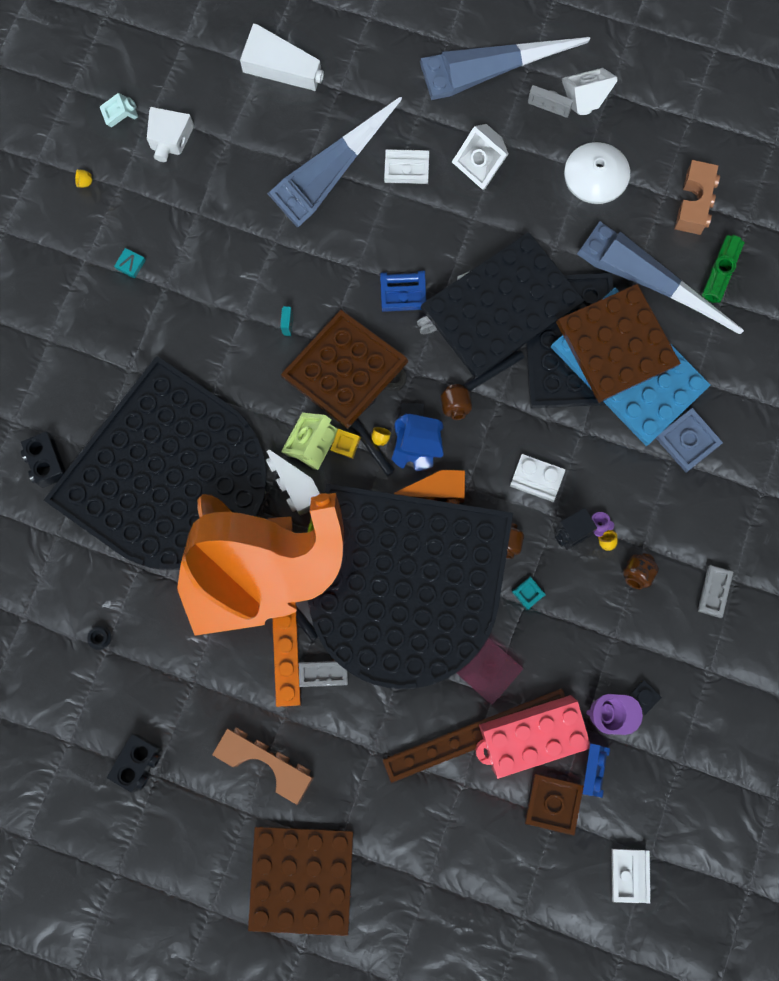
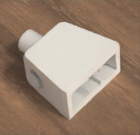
[147,107,194,162]

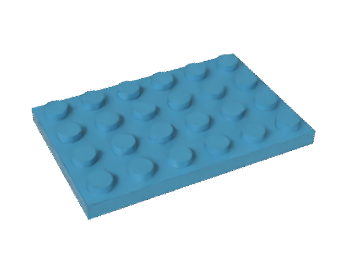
[551,287,710,446]

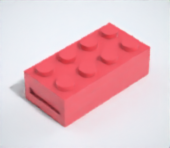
[476,695,590,779]

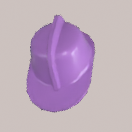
[586,694,643,735]

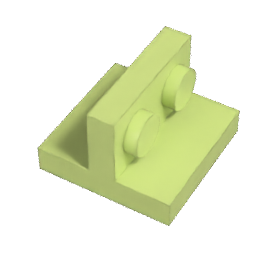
[281,413,338,470]

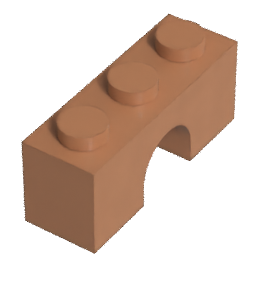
[675,160,720,235]

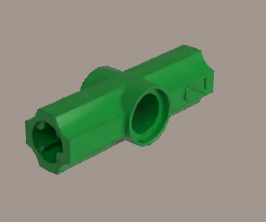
[702,235,745,303]

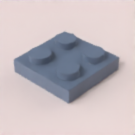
[656,408,723,473]

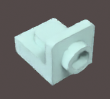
[100,93,138,127]

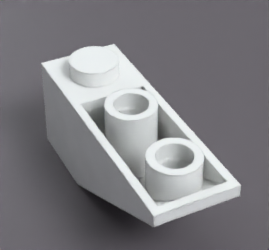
[266,450,320,516]

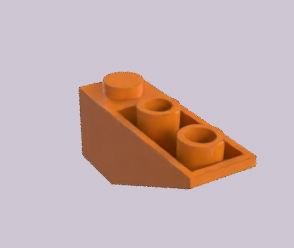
[394,470,465,504]

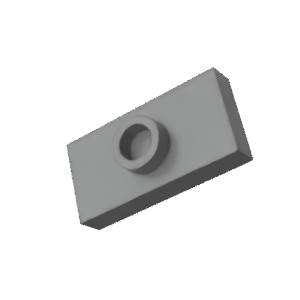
[528,85,573,118]
[698,565,733,618]
[299,661,348,687]

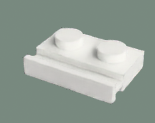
[384,150,429,184]
[510,454,565,502]
[612,849,650,903]

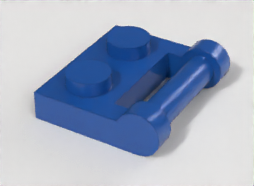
[380,271,426,312]
[583,743,610,798]

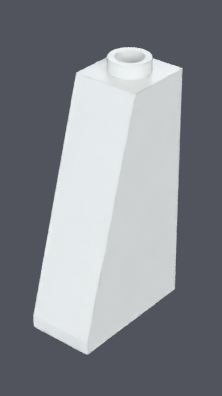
[240,24,324,91]

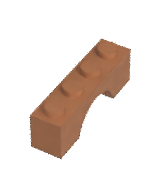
[212,727,314,805]

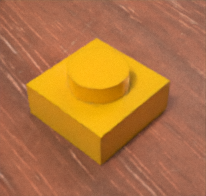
[330,429,361,459]

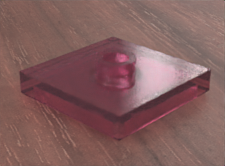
[456,638,524,705]

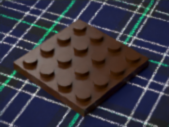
[556,284,681,403]
[281,310,408,429]
[248,827,353,936]

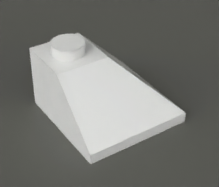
[562,68,617,115]
[452,124,508,190]

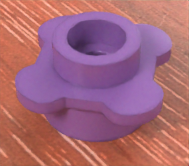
[592,512,614,537]

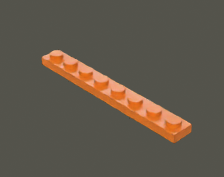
[268,517,301,707]

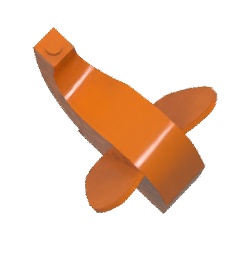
[177,493,344,636]

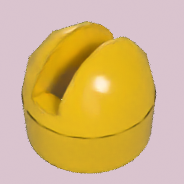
[75,169,92,188]
[371,427,391,446]
[598,530,618,551]

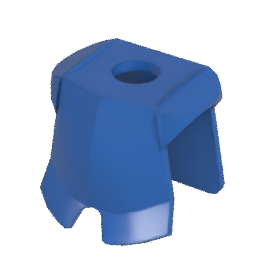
[391,414,444,471]

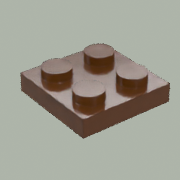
[525,774,584,835]

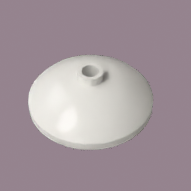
[564,142,630,204]

